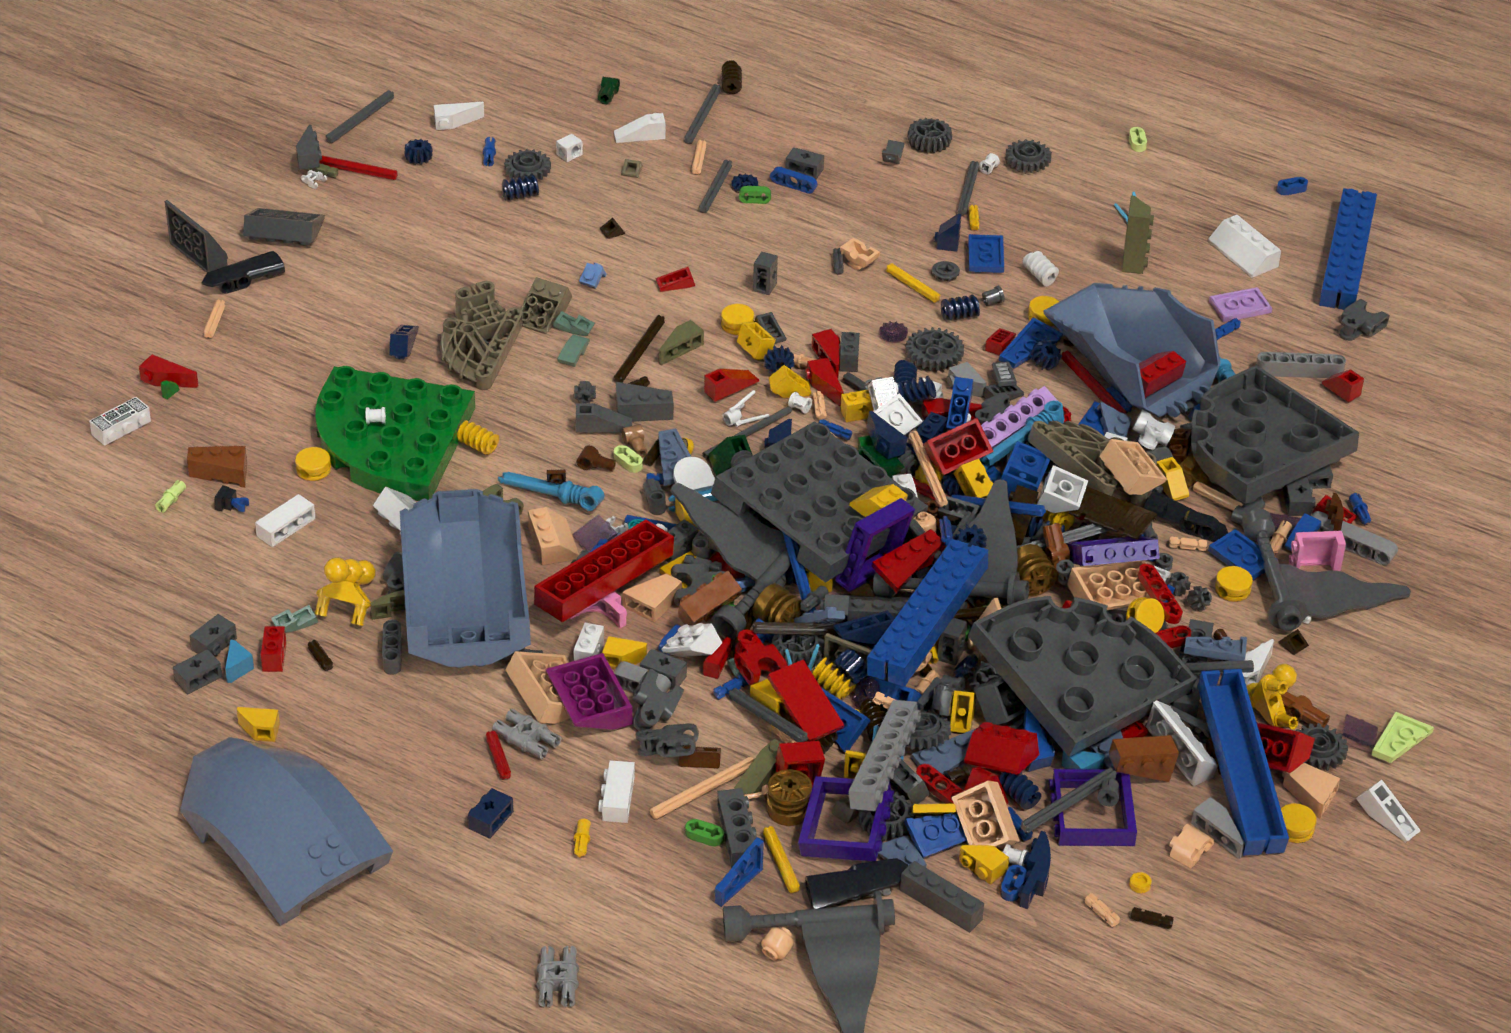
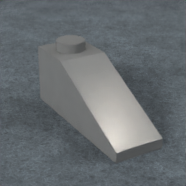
[1191,797,1245,859]

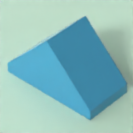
[225,640,254,683]
[1061,751,1105,769]

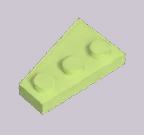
[1372,712,1434,763]

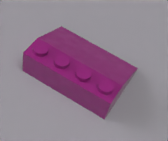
[546,653,633,730]

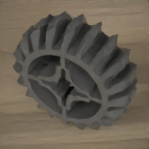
[907,118,952,153]
[772,634,825,667]
[858,791,915,841]

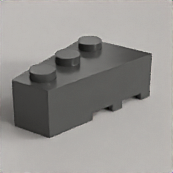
[616,382,674,422]

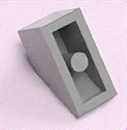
[947,362,986,397]

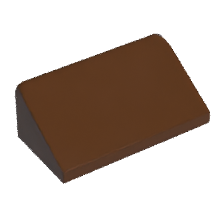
[678,746,721,769]

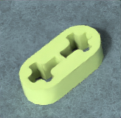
[1129,127,1147,152]
[614,445,643,473]

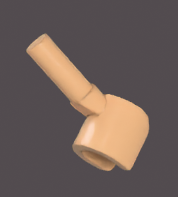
[744,785,768,801]

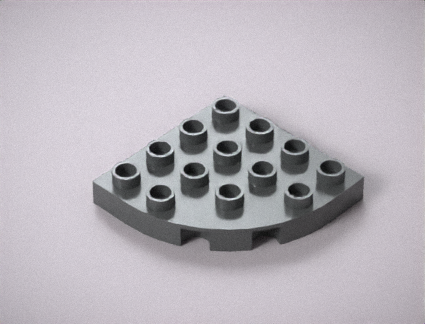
[1191,365,1359,504]
[968,596,1197,757]

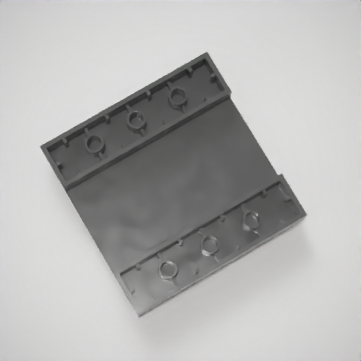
[711,421,928,583]

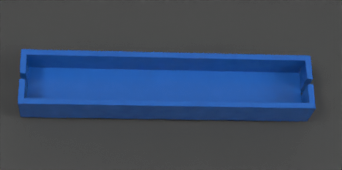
[1319,188,1377,310]
[867,539,988,687]
[1197,669,1289,856]

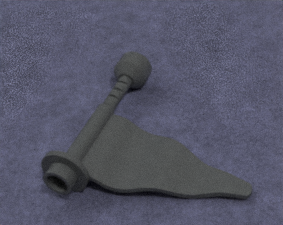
[873,480,1029,605]
[670,483,801,640]
[1241,509,1411,631]
[723,891,895,1033]

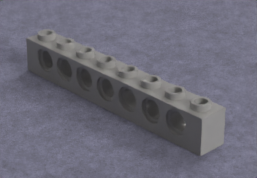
[849,700,921,811]

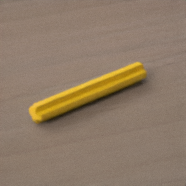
[886,263,940,303]
[763,826,800,893]

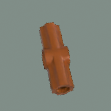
[1042,523,1070,584]
[1281,692,1330,728]

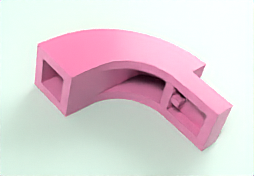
[570,591,627,628]

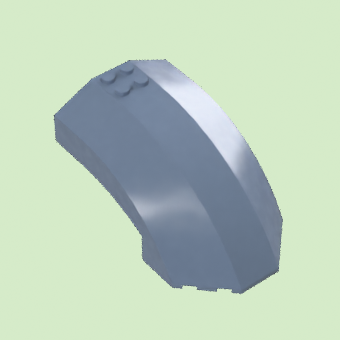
[400,489,531,668]
[180,737,393,926]

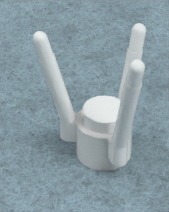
[722,390,769,427]

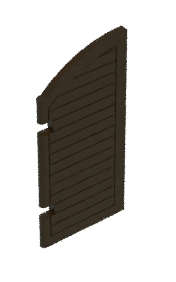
[1068,486,1157,540]

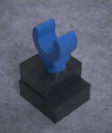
[214,485,249,512]

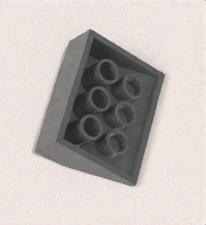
[164,200,228,273]
[243,208,325,245]
[848,594,909,621]

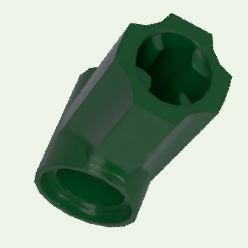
[598,76,620,105]

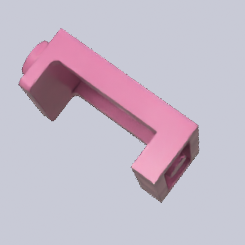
[1289,531,1346,571]

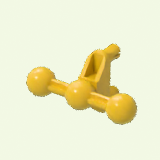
[314,557,376,626]
[1246,664,1298,730]

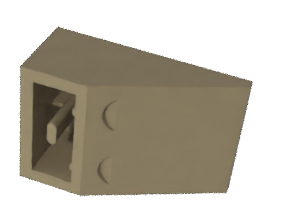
[521,277,572,334]

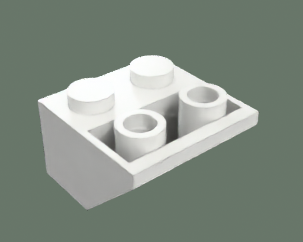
[661,623,722,657]

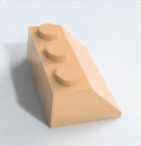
[1099,439,1167,495]
[528,507,579,565]
[952,781,1020,850]

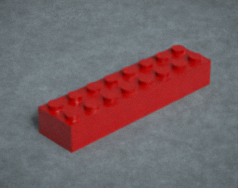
[534,519,674,622]

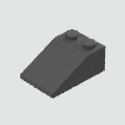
[974,676,1027,725]

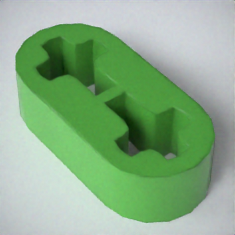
[739,186,771,204]
[685,819,724,847]

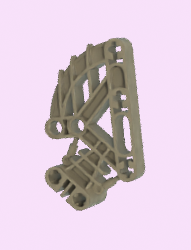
[441,281,523,390]
[1028,421,1157,508]

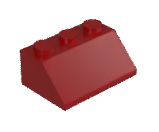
[1139,351,1187,398]
[923,418,994,475]
[964,722,1039,775]
[1256,722,1315,773]

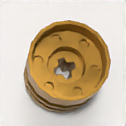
[1017,544,1057,597]
[753,583,805,623]
[767,769,812,826]

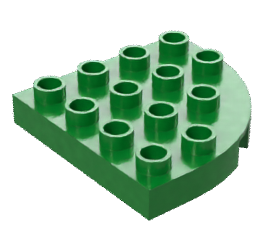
[315,366,476,501]

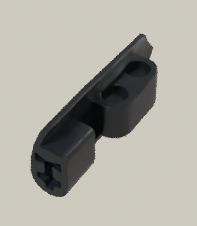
[202,251,285,294]
[1144,491,1228,542]
[805,858,908,909]

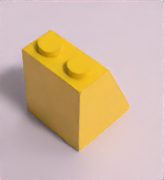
[750,679,794,728]

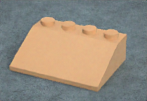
[1067,560,1166,610]
[505,651,570,724]

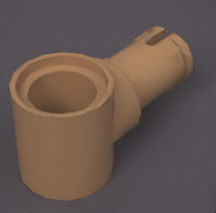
[621,424,647,457]

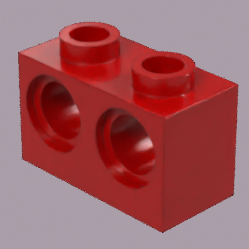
[261,626,287,672]

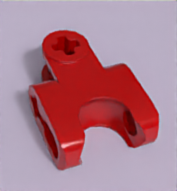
[734,629,787,685]

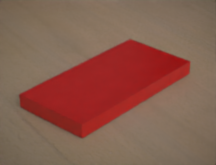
[767,660,844,741]

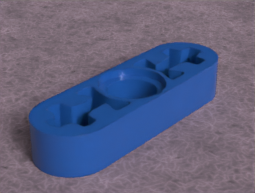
[770,167,818,194]

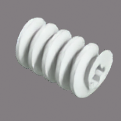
[1023,251,1059,287]

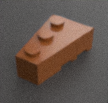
[187,446,247,488]
[678,571,742,625]
[1108,735,1179,782]

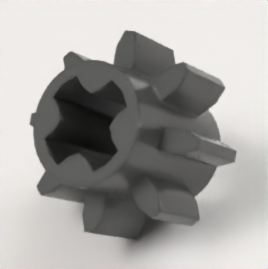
[574,381,596,403]
[1166,572,1191,596]
[1187,586,1212,611]

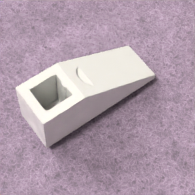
[1243,639,1274,685]

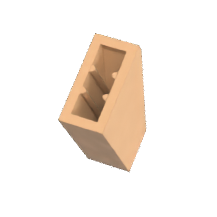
[622,574,682,622]
[1282,763,1340,819]

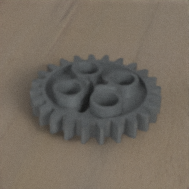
[906,327,964,371]

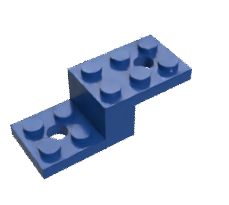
[1000,441,1050,498]

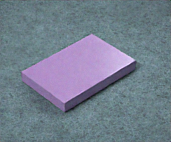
[1209,287,1272,322]

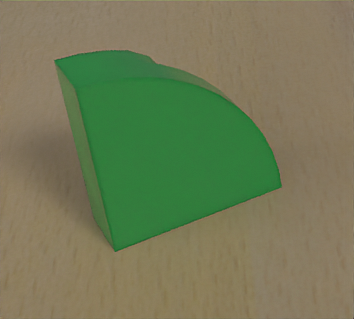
[161,380,180,400]

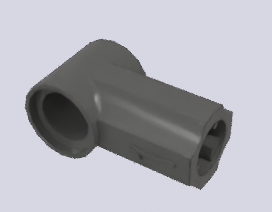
[643,478,666,515]
[1231,497,1265,525]

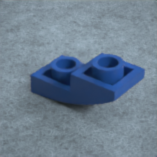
[1285,513,1321,551]

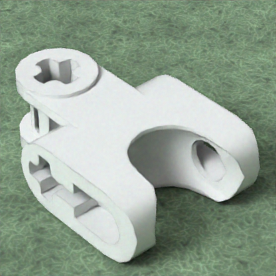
[1132,409,1175,450]

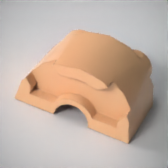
[840,238,880,270]
[1169,824,1214,869]

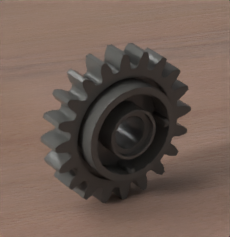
[1005,139,1052,173]
[504,149,551,180]
[906,711,951,750]
[1296,723,1348,771]

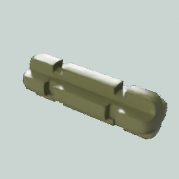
[307,163,338,178]

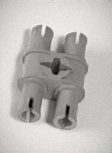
[492,708,562,759]
[536,946,579,1007]

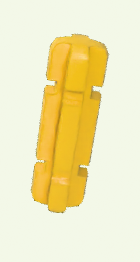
[969,205,980,230]

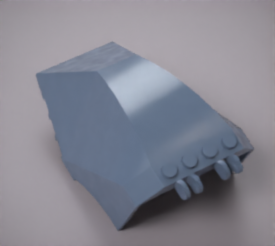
[1043,283,1221,417]

